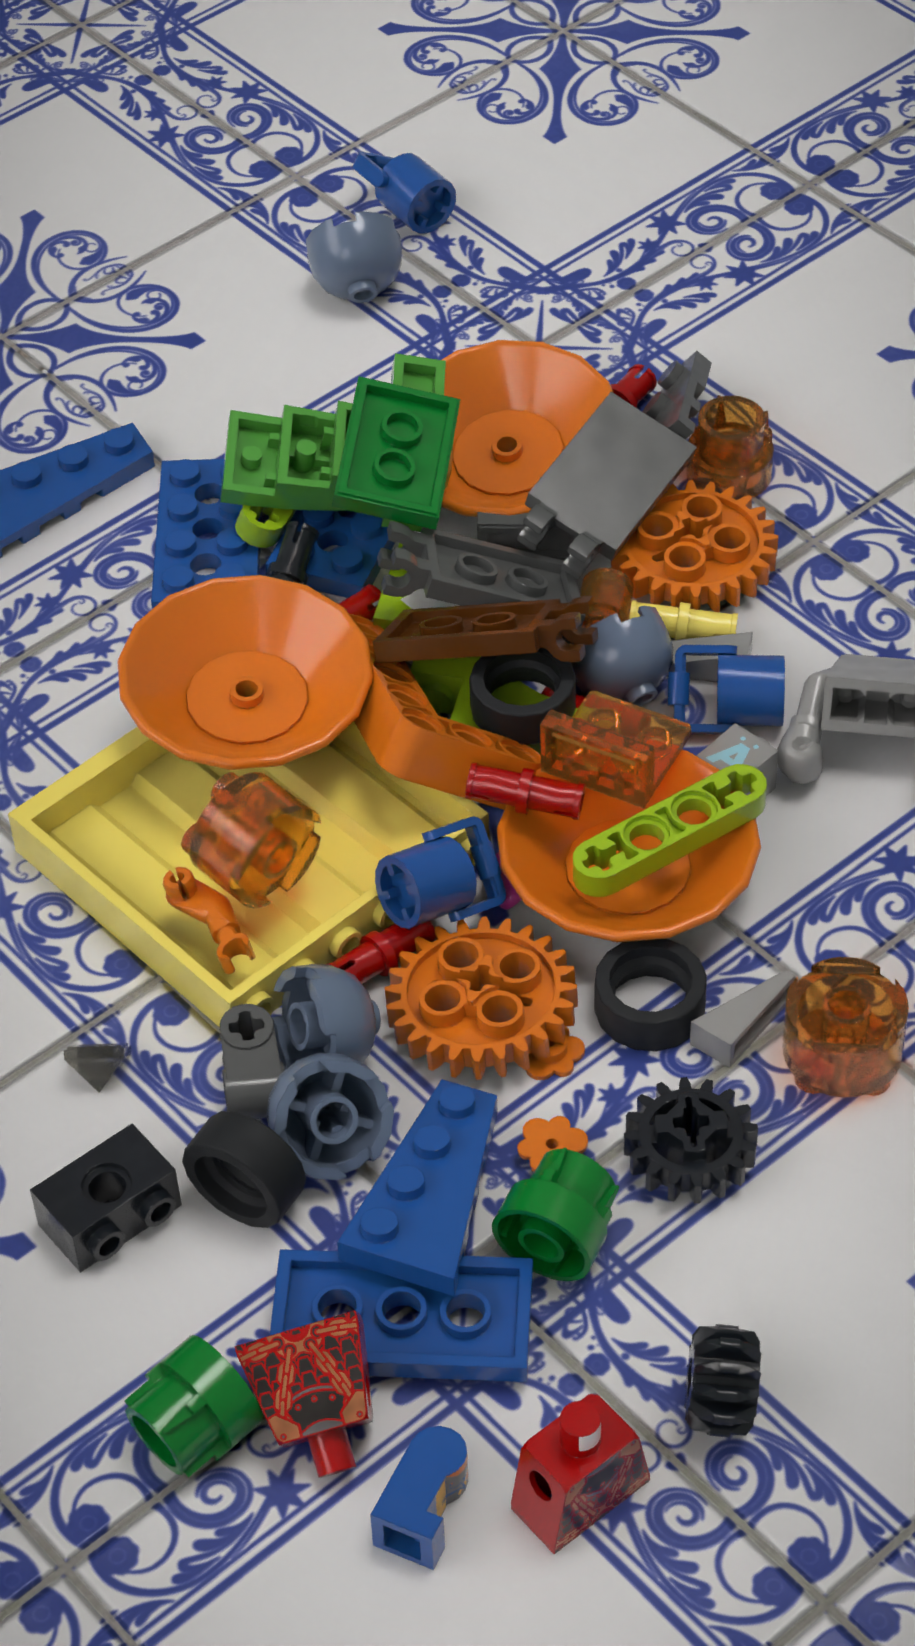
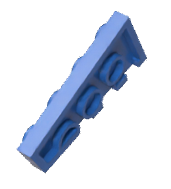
[0,422,155,558]
[337,1079,498,1297]

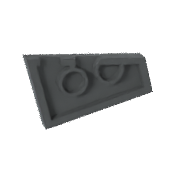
[642,351,712,439]

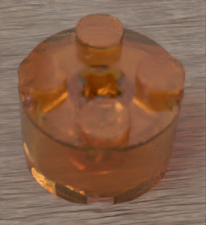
[181,772,321,909]
[782,957,909,1097]

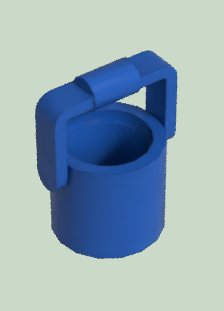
[352,151,456,234]
[667,645,785,735]
[375,816,506,929]

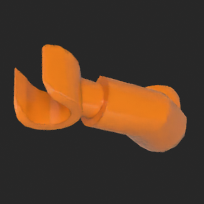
[163,867,256,975]

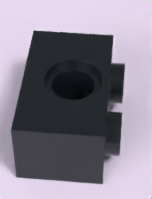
[30,1123,182,1273]

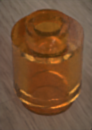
[580,568,634,628]

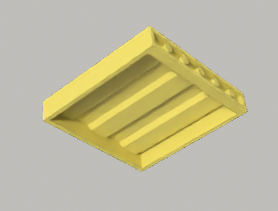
[8,721,490,1027]

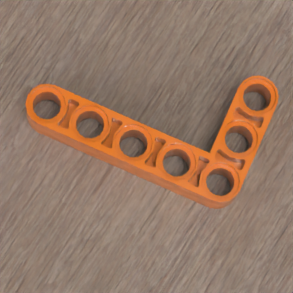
[350,614,544,810]

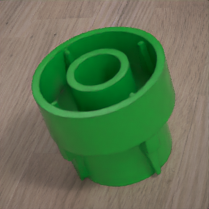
[492,1148,619,1281]
[124,1335,264,1478]

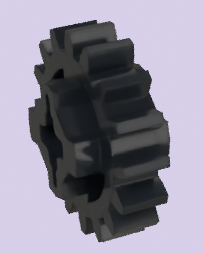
[623,1077,758,1204]

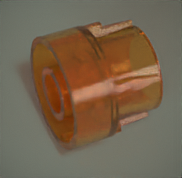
[686,395,774,500]

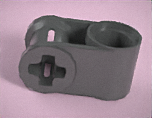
[219,1004,285,1119]

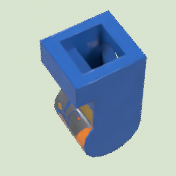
[370,1426,468,1570]

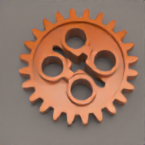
[611,480,778,612]
[385,916,578,1080]

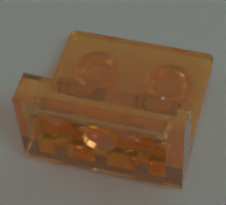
[540,691,691,809]

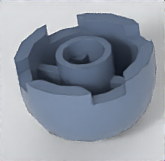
[306,211,402,303]
[570,606,673,708]
[271,964,381,1070]
[266,1053,394,1180]

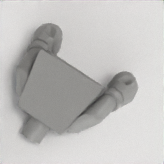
[777,654,915,785]

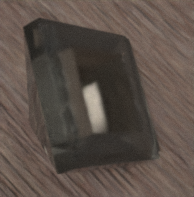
[64,1043,131,1092]

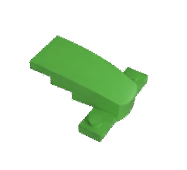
[220,353,454,532]

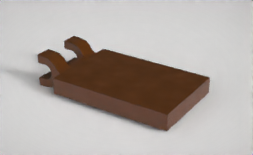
[373,596,598,663]

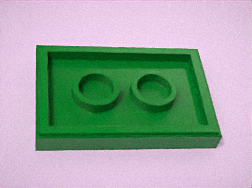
[332,376,461,530]

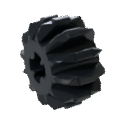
[684,1324,762,1438]

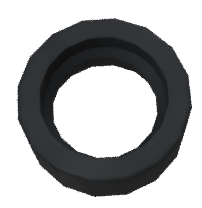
[469,648,576,745]
[594,939,707,1052]
[182,1111,306,1228]

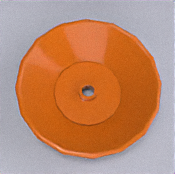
[441,340,613,517]
[117,575,374,770]
[496,740,761,943]

